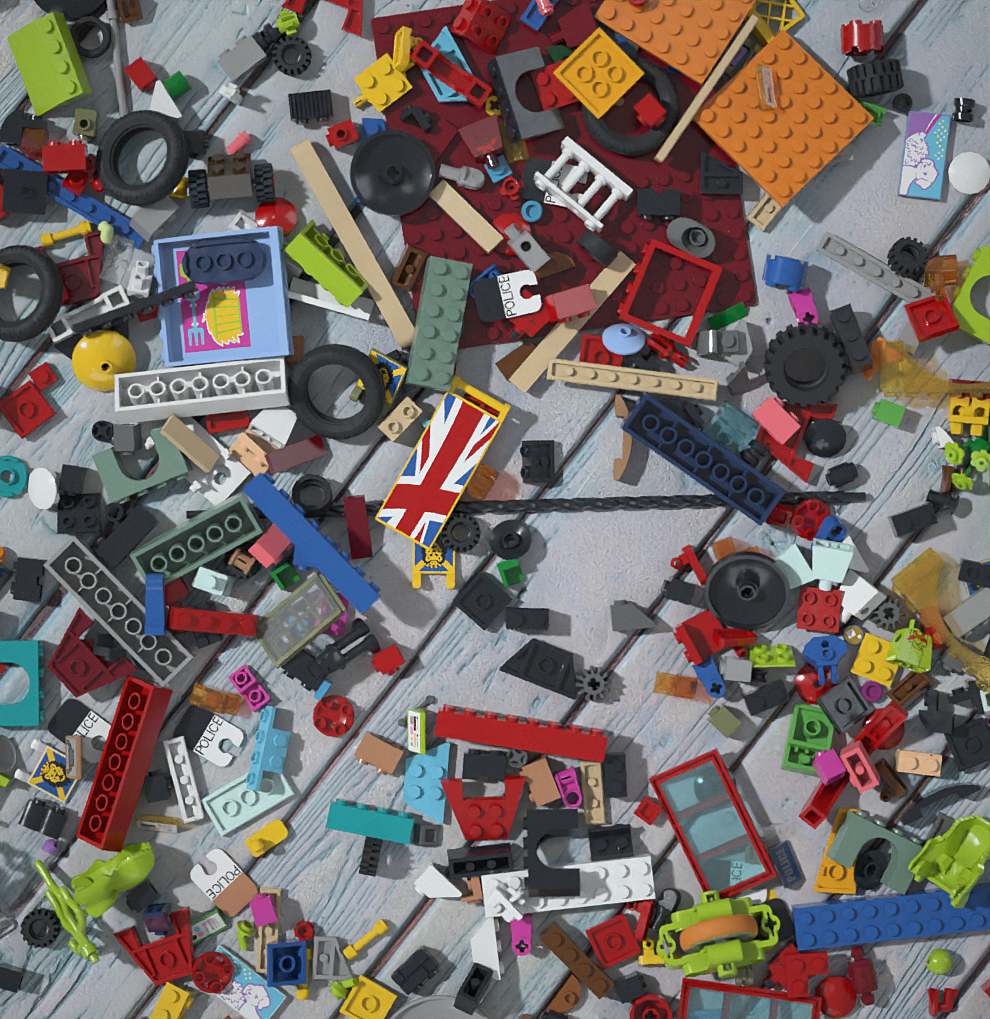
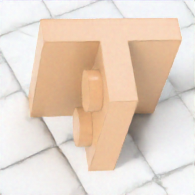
[229,429,286,477]

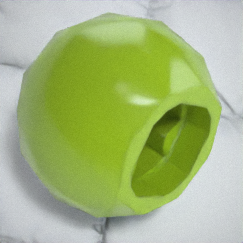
[926,948,953,975]

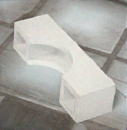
[47,285,132,343]

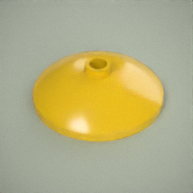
[72,330,136,391]

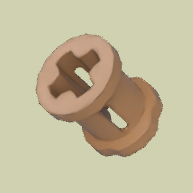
[228,548,256,575]

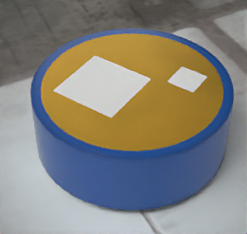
[842,624,864,646]

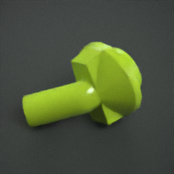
[236,920,255,950]
[330,977,358,1000]

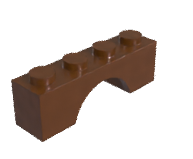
[539,920,615,1000]

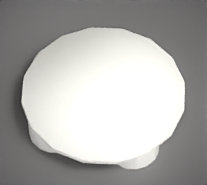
[948,152,990,194]
[28,467,60,510]

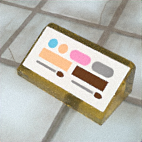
[754,64,777,112]
[135,813,180,833]

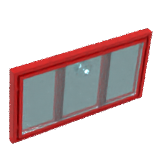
[649,748,778,900]
[678,978,822,1019]

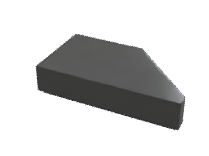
[726,361,751,396]

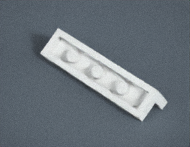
[288,277,375,321]

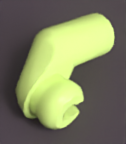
[98,221,117,247]

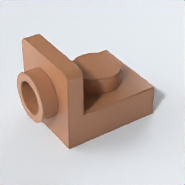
[461,876,483,905]

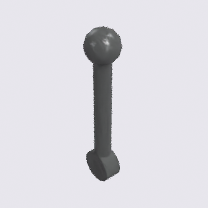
[398,695,434,727]

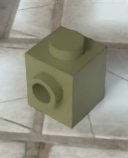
[73,108,100,141]

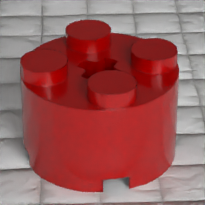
[840,20,884,56]
[629,991,672,1019]

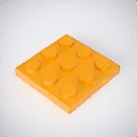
[553,27,644,119]

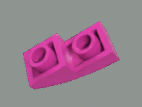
[228,664,272,713]

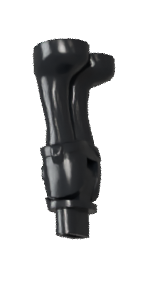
[307,617,381,680]

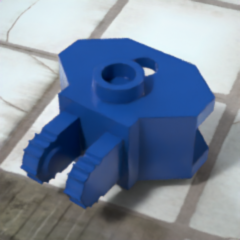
[802,635,847,685]

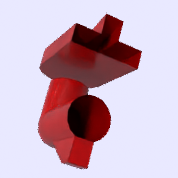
[927,988,958,1017]

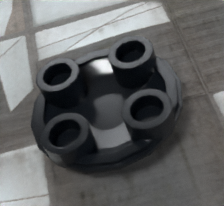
[804,418,846,457]

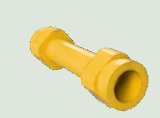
[40,220,93,248]
[343,919,390,961]
[296,947,313,1000]

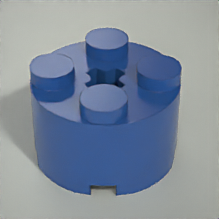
[762,254,809,291]

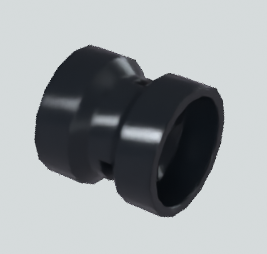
[252,22,281,52]
[952,98,976,122]
[739,438,769,468]

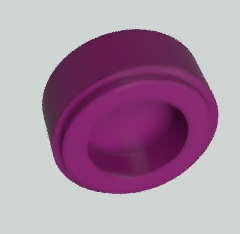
[861,680,883,702]

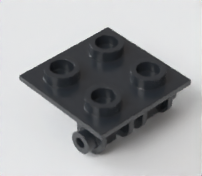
[57,493,102,534]

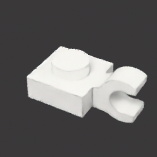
[219,82,243,106]

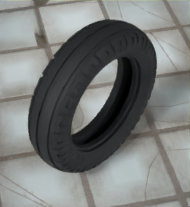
[582,57,680,156]
[96,110,189,206]
[0,245,64,342]
[288,344,385,440]

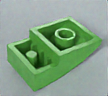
[780,702,834,778]

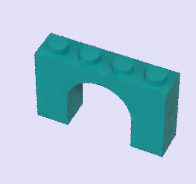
[0,640,46,726]

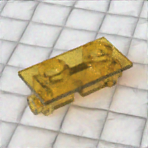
[498,120,529,163]

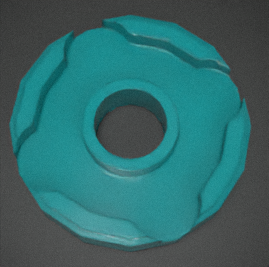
[0,455,29,497]

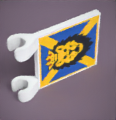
[14,739,85,803]

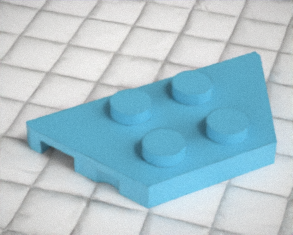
[420,26,473,103]
[403,742,450,824]

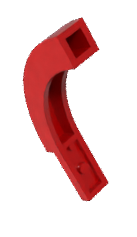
[798,700,909,829]

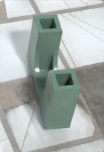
[92,426,193,504]
[826,810,923,895]

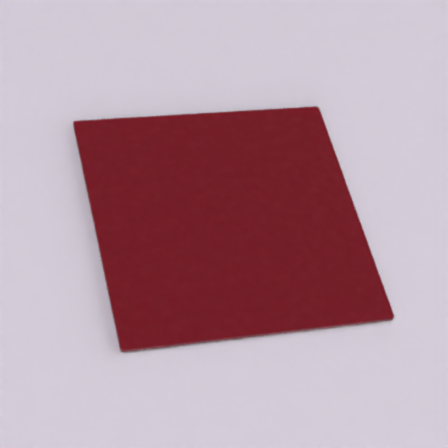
[371,0,756,349]

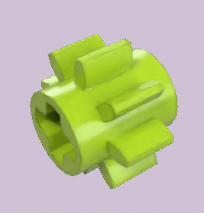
[275,9,301,37]

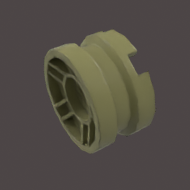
[734,964,754,986]

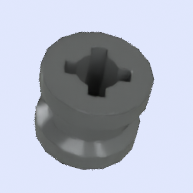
[506,748,528,768]

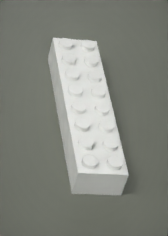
[114,356,289,424]
[481,853,655,918]

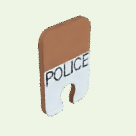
[190,848,258,917]

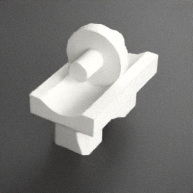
[127,260,154,299]
[488,881,528,923]

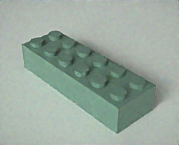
[405,256,473,392]
[130,491,264,585]

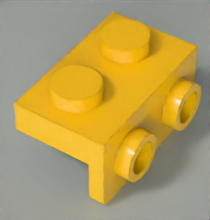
[150,981,194,1019]

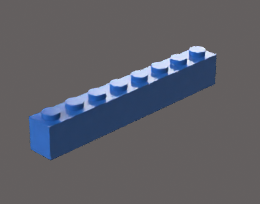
[242,472,381,614]

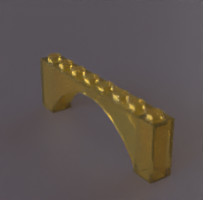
[879,341,990,398]
[891,547,990,694]

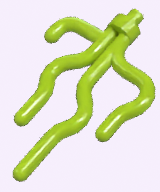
[34,860,100,964]

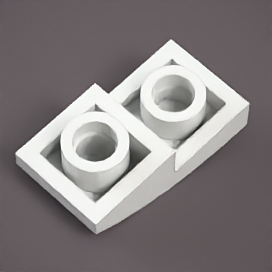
[931,426,963,466]

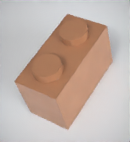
[354,731,404,775]
[519,756,561,807]

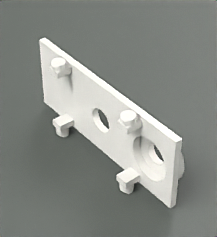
[129,416,251,506]

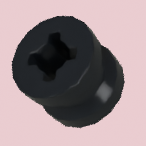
[92,420,114,442]

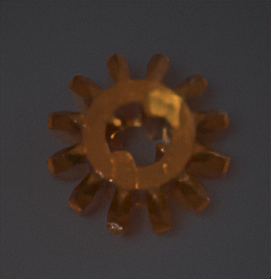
[466,464,499,501]

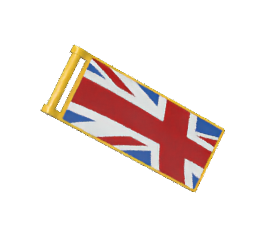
[375,375,512,550]

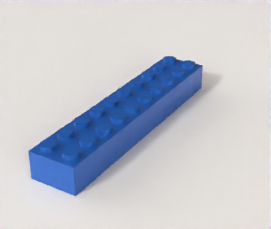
[791,882,990,951]

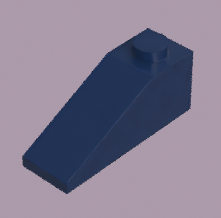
[142,902,172,935]

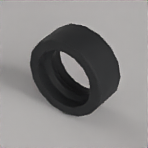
[70,16,111,58]
[577,229,618,268]
[291,474,333,517]

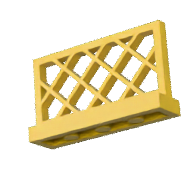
[744,0,806,47]

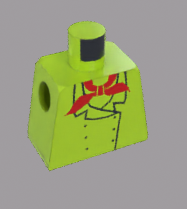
[885,620,932,673]

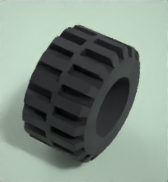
[846,59,904,98]

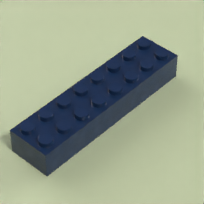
[620,391,786,526]

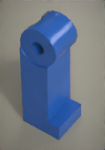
[145,574,167,635]

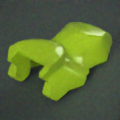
[908,814,990,908]
[71,841,155,918]

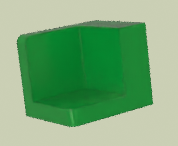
[496,559,524,588]
[270,561,301,591]

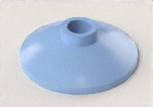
[602,324,645,355]

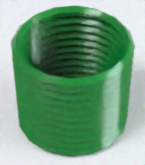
[162,70,192,100]

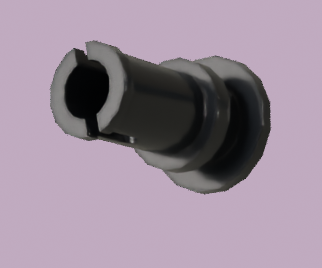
[925,489,960,515]

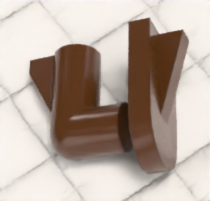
[941,465,973,494]

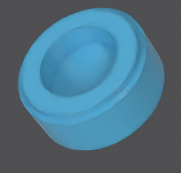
[521,201,543,223]

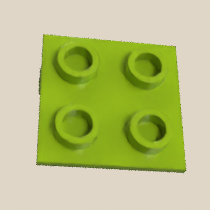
[749,644,795,667]

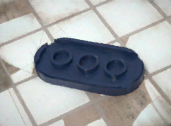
[182,237,267,285]

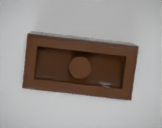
[390,243,428,292]
[886,671,934,710]

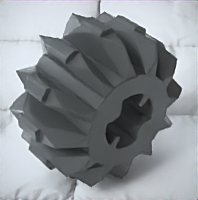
[870,595,906,631]
[575,665,612,702]

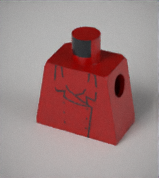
[507,289,550,343]
[762,940,816,991]

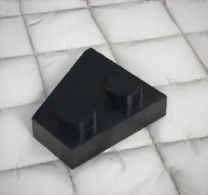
[700,152,743,195]

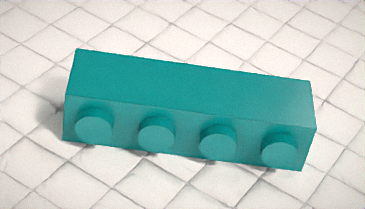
[326,798,415,845]

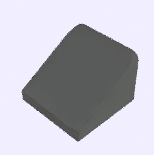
[413,823,440,846]

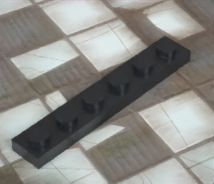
[72,280,199,337]

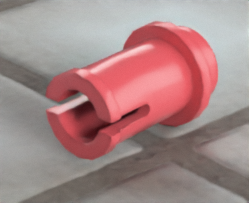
[536,0,555,17]
[226,131,253,155]

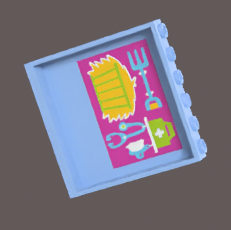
[152,226,294,367]

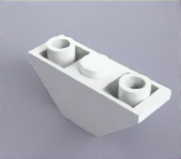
[471,917,504,980]

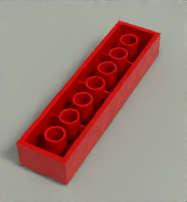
[75,675,173,853]
[434,704,608,763]

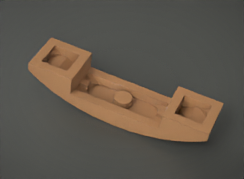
[613,395,632,480]

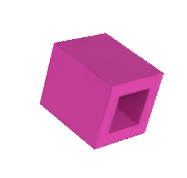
[812,749,846,786]
[249,892,279,927]

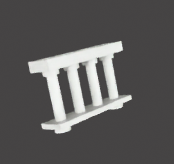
[533,136,633,233]

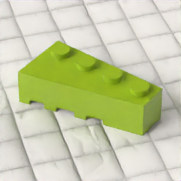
[284,219,369,308]

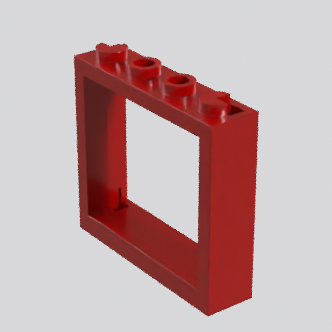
[616,239,723,348]

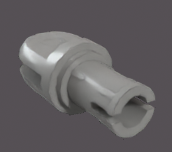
[438,163,485,190]

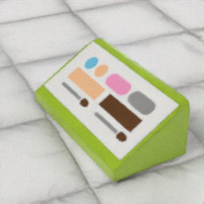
[407,708,426,755]

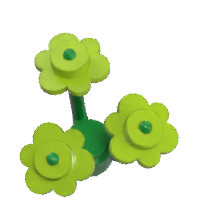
[944,438,990,490]

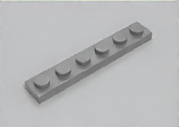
[816,231,937,303]

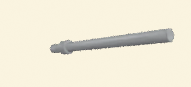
[106,0,128,118]

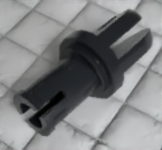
[649,888,681,933]

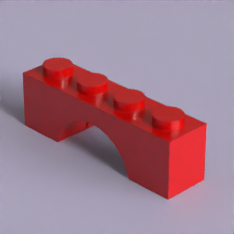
[410,40,493,109]
[167,606,258,636]

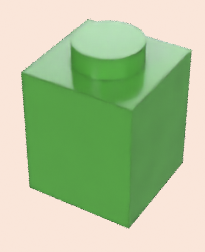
[871,399,906,428]

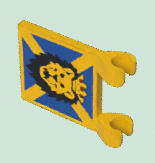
[412,531,455,589]

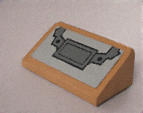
[66,735,83,780]

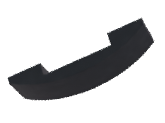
[900,782,981,826]

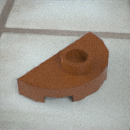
[535,252,576,280]
[548,973,581,1012]

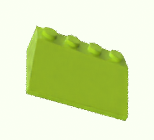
[7,12,93,116]

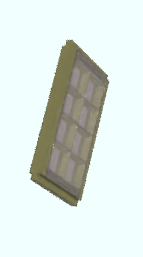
[256,571,347,669]

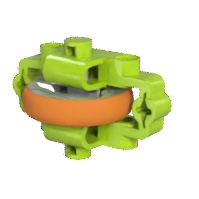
[656,890,780,979]

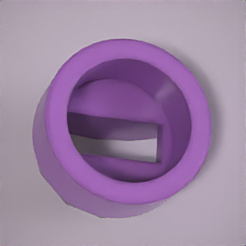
[41,839,60,857]

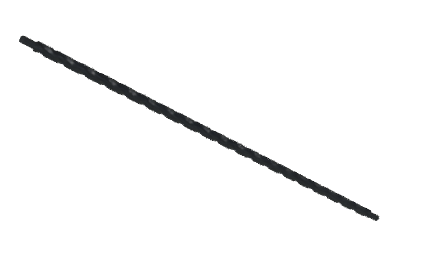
[186,491,866,519]

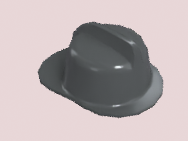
[667,217,716,258]

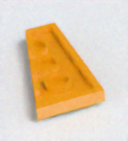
[812,807,860,894]

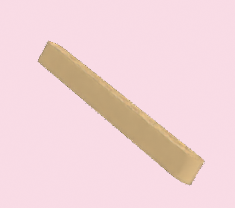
[289,138,414,351]

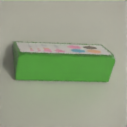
[191,908,228,946]

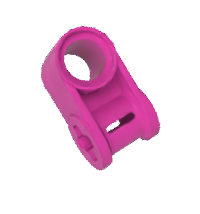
[788,287,818,325]
[553,765,582,808]
[511,914,532,956]

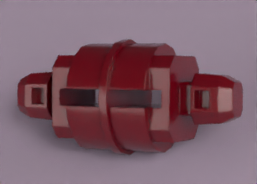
[847,945,879,1006]

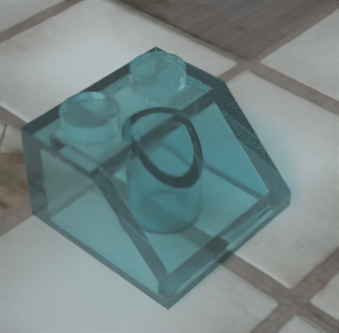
[702,399,760,456]

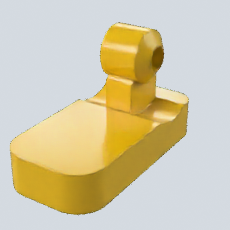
[392,26,423,71]
[245,819,288,857]
[638,939,681,967]

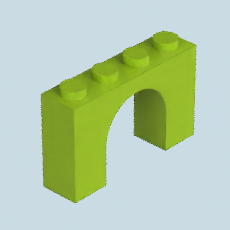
[951,245,990,345]

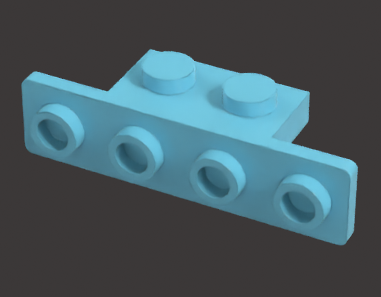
[246,706,291,791]

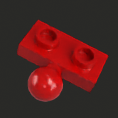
[61,153,106,197]

